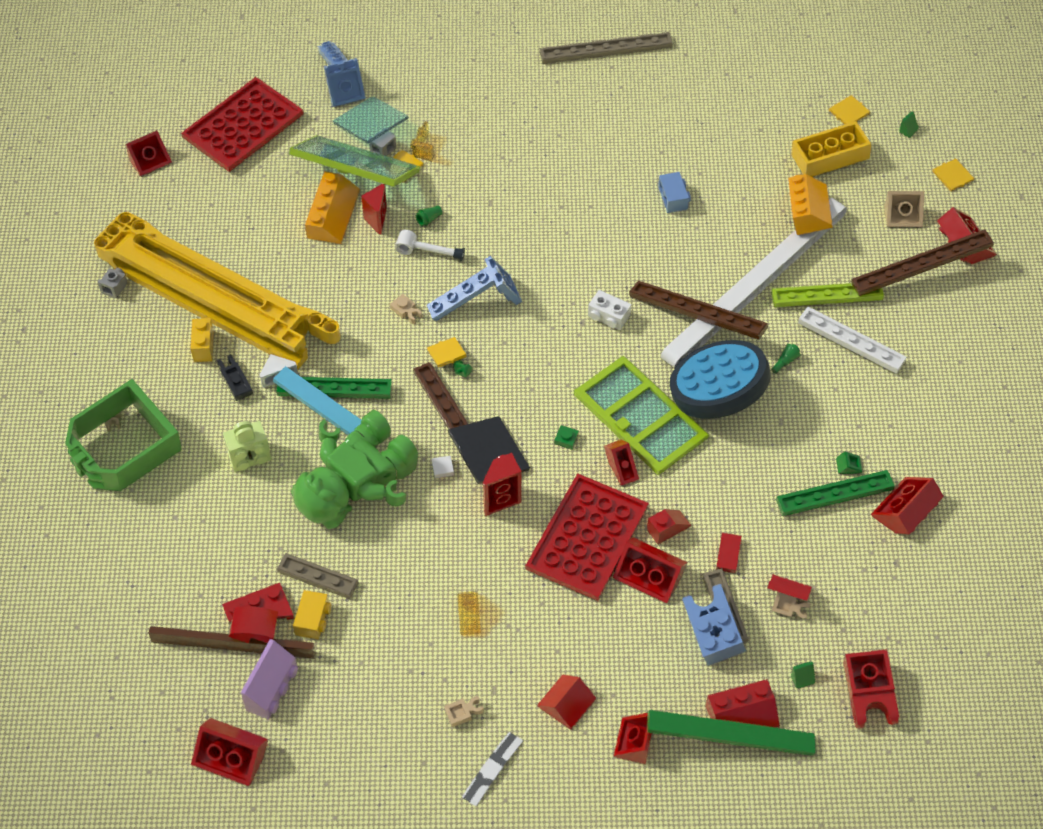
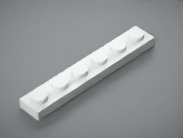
[798,307,907,374]

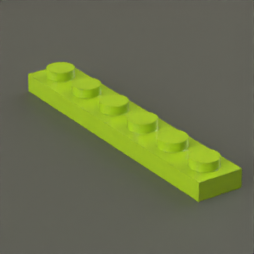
[771,283,884,307]

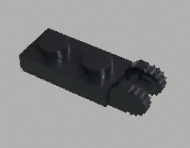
[216,354,253,401]

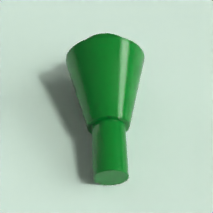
[771,343,801,374]

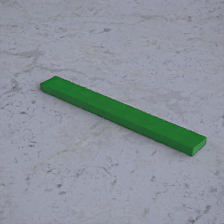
[647,710,816,756]

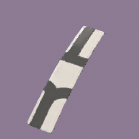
[462,732,523,806]

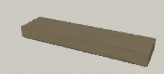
[277,553,359,599]
[702,569,749,643]

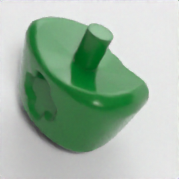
[453,360,473,378]

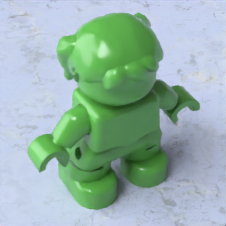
[291,410,418,529]

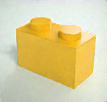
[190,318,214,362]
[293,590,331,640]

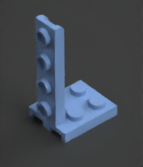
[318,41,366,107]
[427,256,522,321]

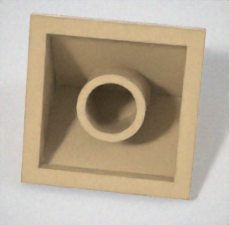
[884,191,924,227]

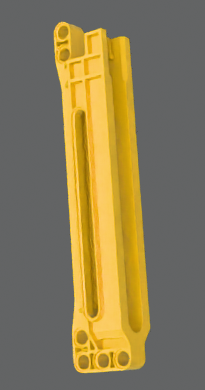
[94,212,341,370]

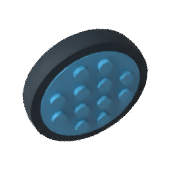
[670,340,771,419]

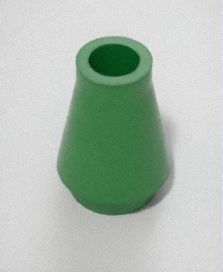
[415,205,443,226]

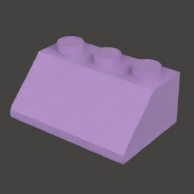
[241,639,298,720]

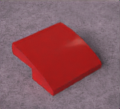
[767,574,812,601]
[228,606,278,643]

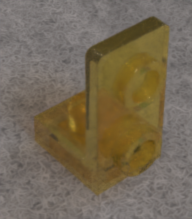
[410,121,434,162]
[457,591,481,635]

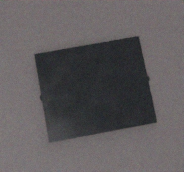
[448,416,530,484]

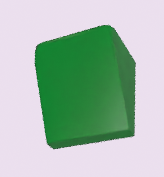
[899,111,919,138]
[836,451,862,474]
[791,661,816,689]

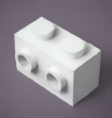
[588,290,631,330]

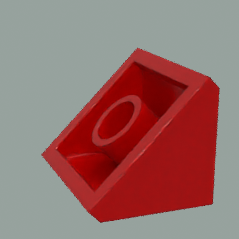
[125,130,172,176]
[361,184,387,235]
[537,674,596,730]
[613,712,653,764]

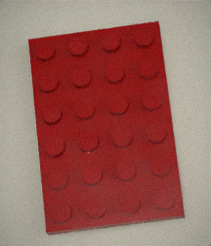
[181,77,304,172]
[525,473,649,601]

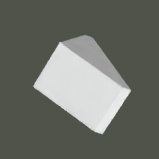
[260,354,298,388]

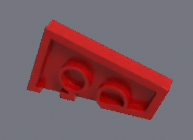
[222,582,294,624]

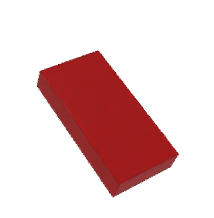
[716,532,742,574]

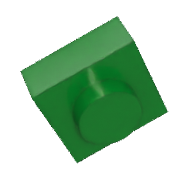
[554,425,579,450]

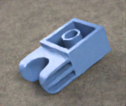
[682,584,747,666]

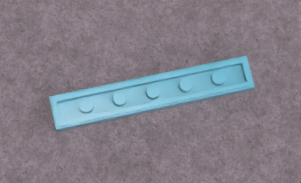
[273,366,361,435]

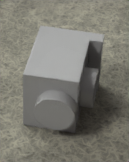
[369,129,397,156]
[97,268,128,299]

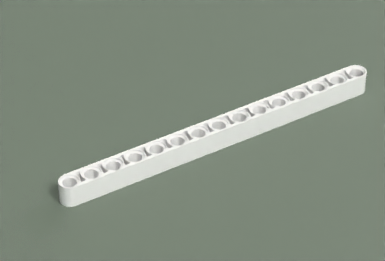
[661,198,847,368]

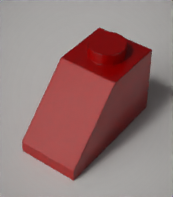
[604,439,639,486]
[647,509,691,545]

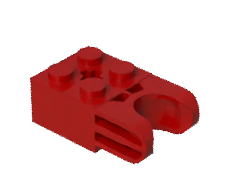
[843,649,899,729]

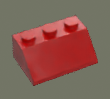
[937,207,997,264]
[483,453,522,516]
[871,477,944,534]
[613,537,688,603]
[705,679,780,744]
[191,718,268,786]

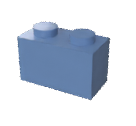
[658,172,691,213]

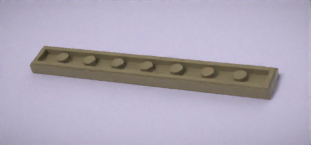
[539,32,673,64]

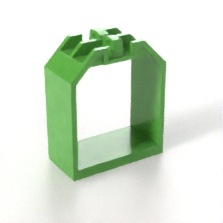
[65,379,182,491]

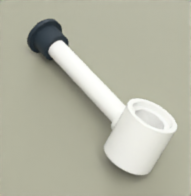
[395,230,465,262]

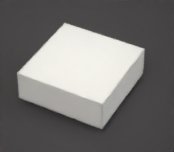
[431,456,454,478]

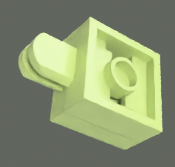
[223,421,272,472]

